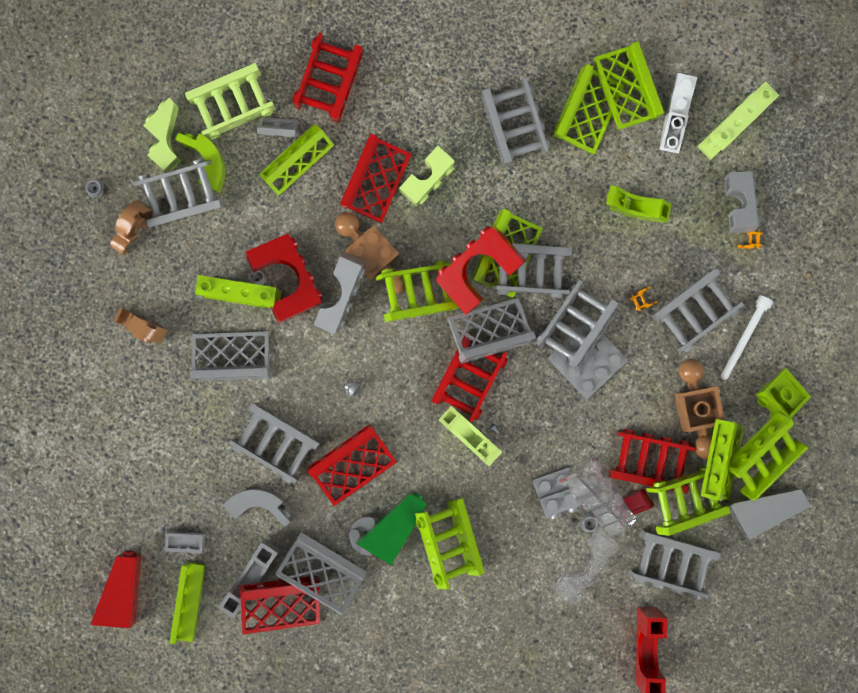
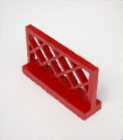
[339,134,411,223]
[307,424,397,506]
[239,575,320,635]

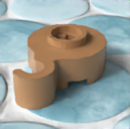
[110,200,152,255]
[114,308,168,344]

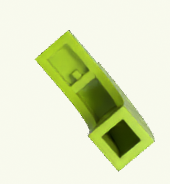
[175,133,226,194]
[606,185,672,223]

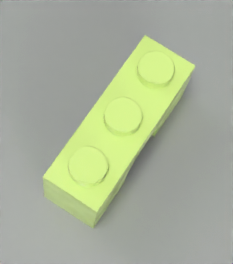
[399,146,455,207]

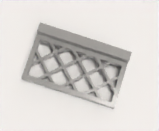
[447,298,536,364]
[190,331,271,382]
[275,532,367,615]

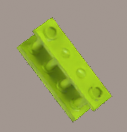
[376,260,459,323]
[195,275,283,309]
[728,412,808,502]
[646,466,730,536]
[415,498,485,590]

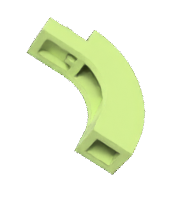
[439,406,502,466]

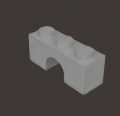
[724,171,760,233]

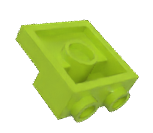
[755,368,811,419]

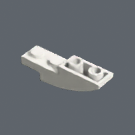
[659,73,698,154]

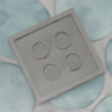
[546,323,628,400]

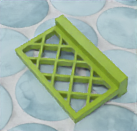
[593,41,664,130]
[552,64,625,155]
[470,209,543,298]
[700,419,744,501]

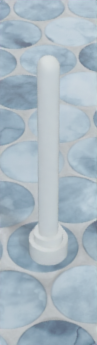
[721,295,774,380]

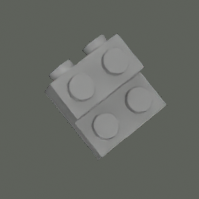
[532,467,582,519]

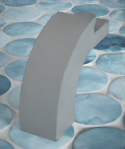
[223,488,293,527]

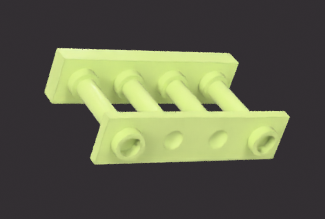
[185,63,276,140]
[697,81,779,160]

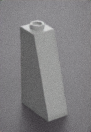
[726,487,811,540]

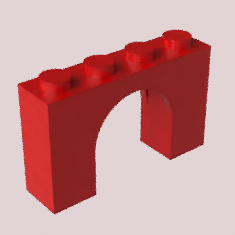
[435,226,527,314]
[245,233,323,324]
[635,607,667,693]

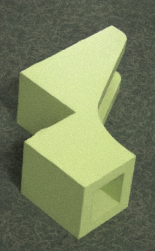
[143,98,182,173]

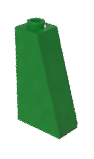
[356,492,427,565]

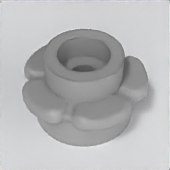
[85,179,104,198]
[248,270,267,285]
[345,379,362,398]
[580,514,599,533]

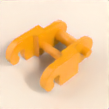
[738,230,763,249]
[629,286,658,311]

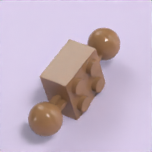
[335,212,406,294]
[674,359,725,459]

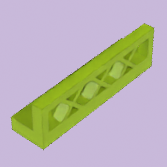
[259,123,334,196]
[169,561,206,644]

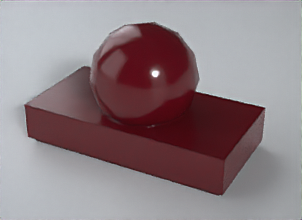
[613,488,654,519]

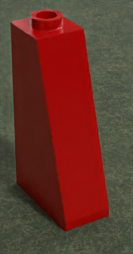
[91,550,141,628]

